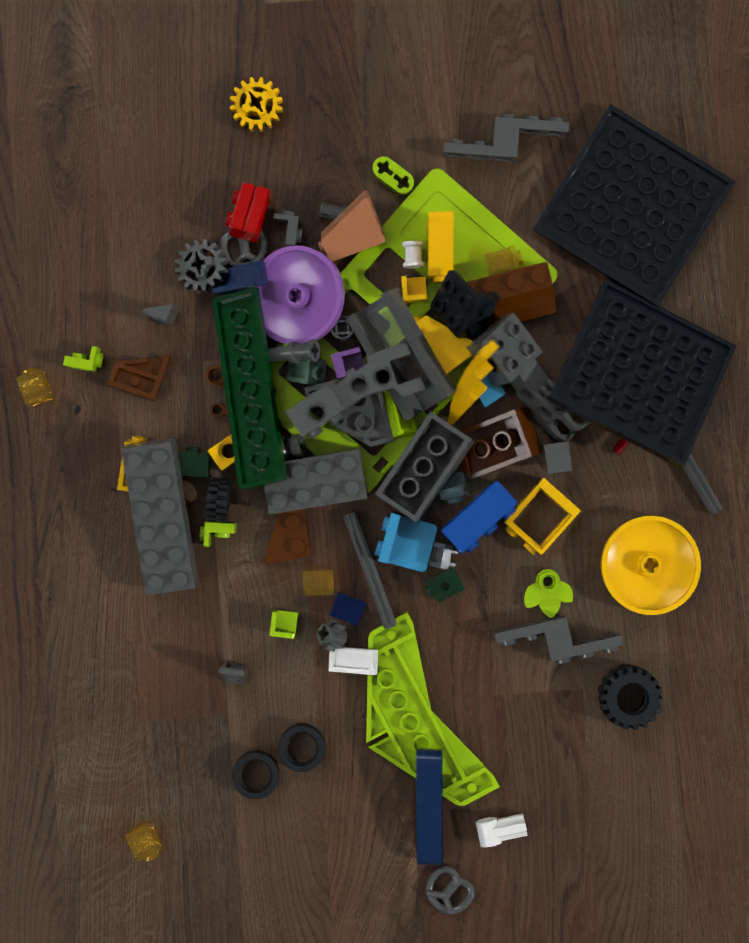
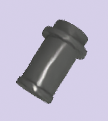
[319,202,347,220]

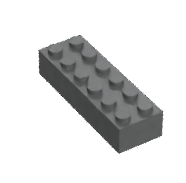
[121,438,199,595]

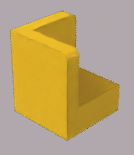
[401,276,428,304]

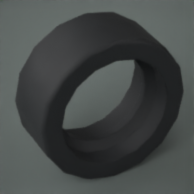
[278,723,325,772]
[232,750,280,799]

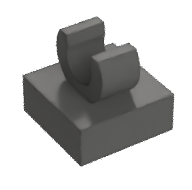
[428,542,458,570]

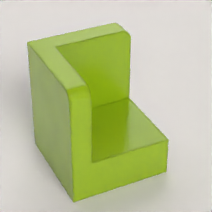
[270,609,298,639]

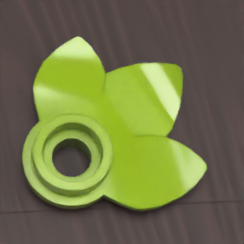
[524,569,573,618]

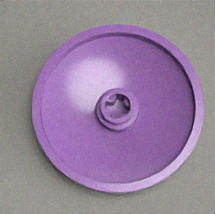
[259,245,345,344]

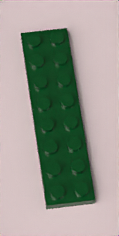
[212,286,288,491]

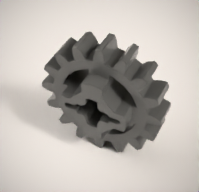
[174,239,229,294]

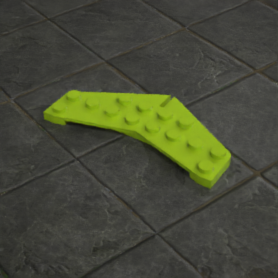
[366,612,500,806]

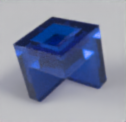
[330,591,366,625]

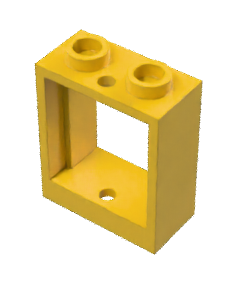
[503,478,581,555]

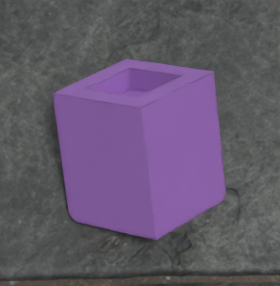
[331,347,364,379]

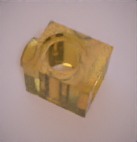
[16,367,54,407]
[124,820,163,862]

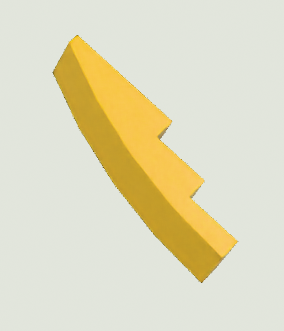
[448,340,499,425]

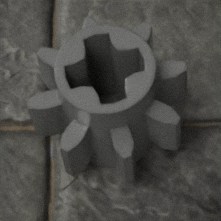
[317,619,347,652]

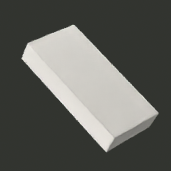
[329,647,378,675]

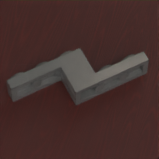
[442,114,569,163]
[492,615,624,664]

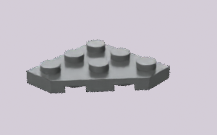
[304,374,395,447]

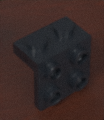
[430,270,500,339]

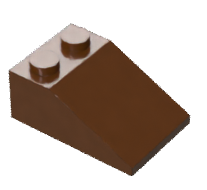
[461,407,543,480]

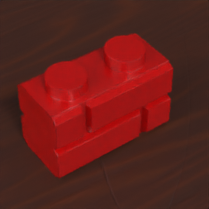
[225,183,271,243]

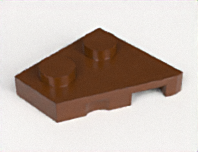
[107,355,171,402]
[264,509,312,564]

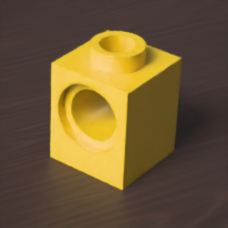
[207,435,235,471]

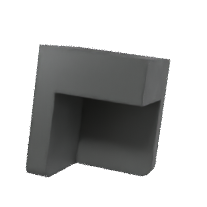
[541,441,573,474]

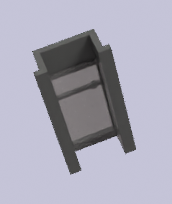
[346,287,456,421]

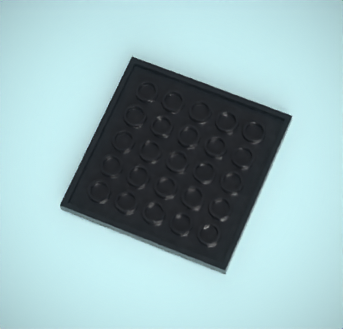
[532,104,736,306]
[547,278,737,469]

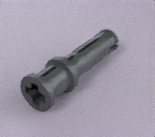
[268,339,320,364]

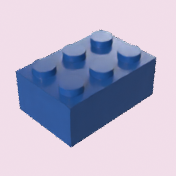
[440,481,517,553]

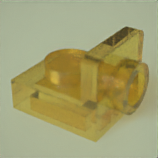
[484,245,523,276]

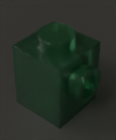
[178,446,211,478]
[425,567,465,602]

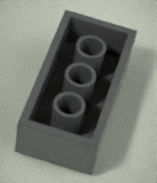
[375,411,475,523]
[264,448,369,515]

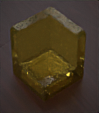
[303,569,334,596]

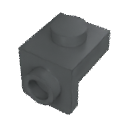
[274,210,303,247]

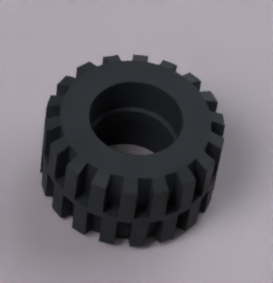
[597,665,664,730]

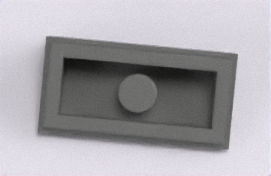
[143,304,178,327]

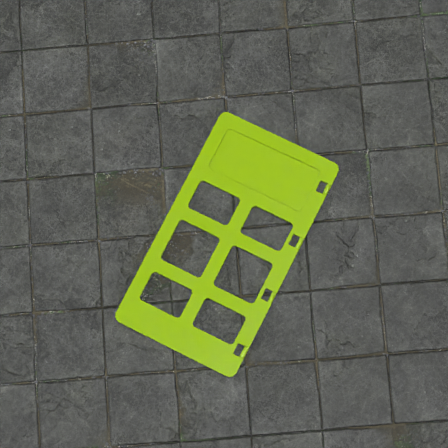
[270,169,557,493]

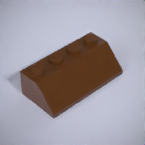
[467,262,557,331]

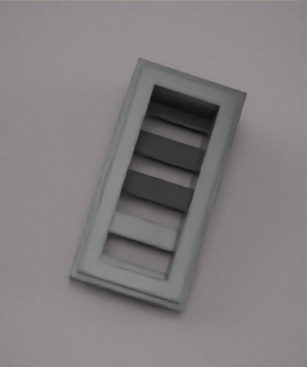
[219,662,248,684]

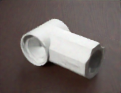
[475,814,527,847]

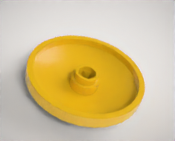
[601,516,701,615]

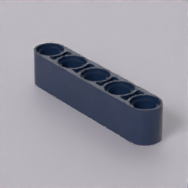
[416,748,443,865]

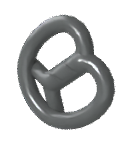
[220,230,268,267]
[426,865,475,915]

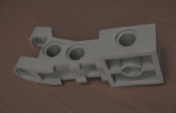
[467,313,589,442]
[286,342,426,440]

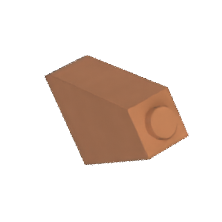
[318,190,385,261]

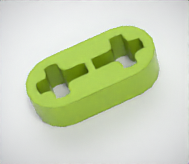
[373,157,414,195]

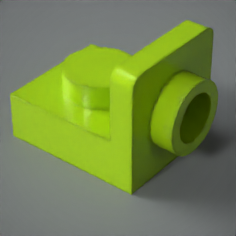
[63,346,103,372]
[200,521,237,547]

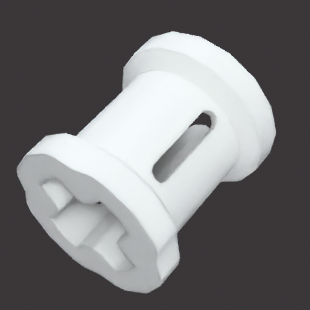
[402,241,425,269]

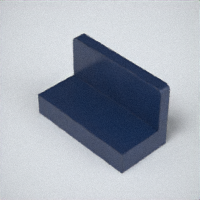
[212,260,268,295]

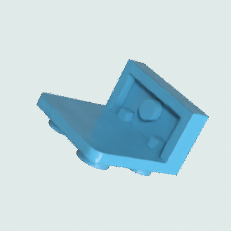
[375,513,437,572]

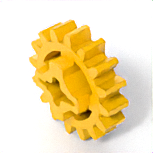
[230,77,283,132]

